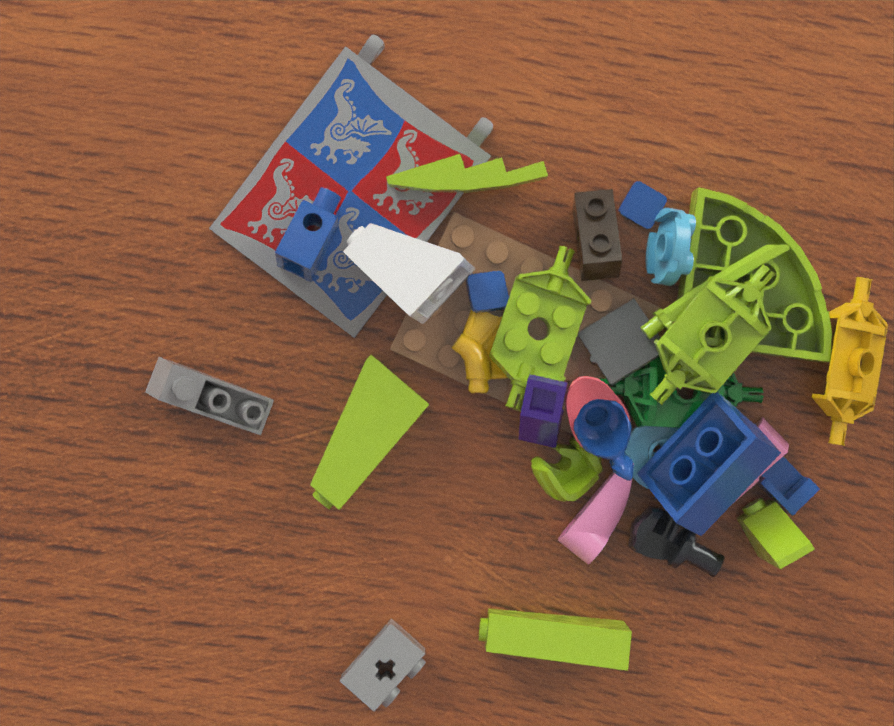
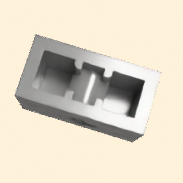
[340,618,426,711]

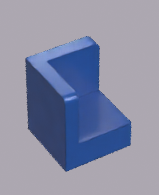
[756,457,820,516]

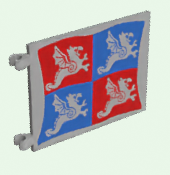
[209,35,493,338]

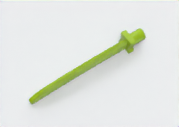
[640,244,789,340]

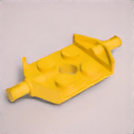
[812,277,888,446]

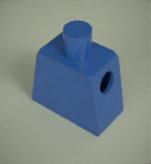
[275,187,341,282]

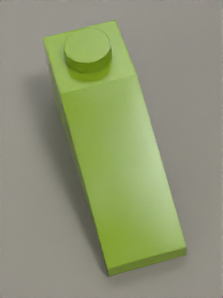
[736,498,815,569]

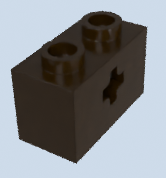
[572,189,622,281]

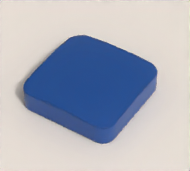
[619,181,667,229]
[466,271,509,313]

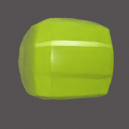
[531,437,603,501]

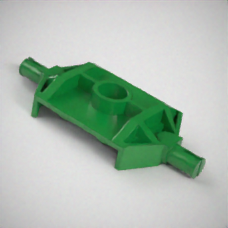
[599,357,764,428]

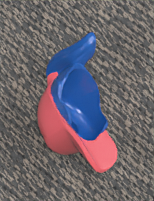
[565,376,634,481]

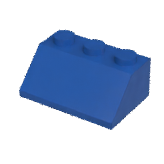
[637,392,781,536]

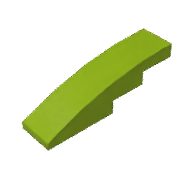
[386,154,548,193]

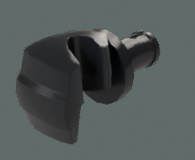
[628,506,725,577]

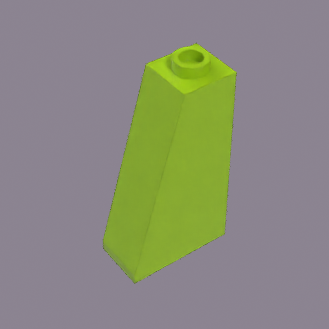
[310,355,429,510]
[478,608,632,671]

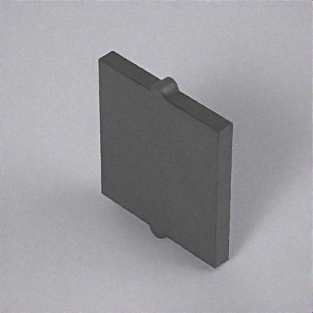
[577,298,661,386]

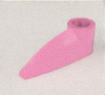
[558,463,634,564]

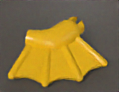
[452,309,508,394]

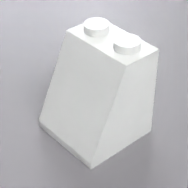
[343,223,476,324]

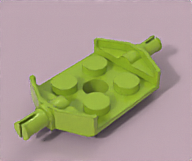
[489,246,592,412]
[650,264,776,405]

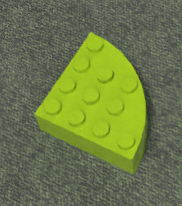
[674,187,832,363]

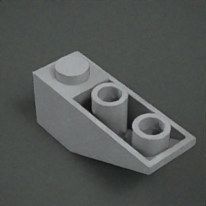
[145,357,274,435]

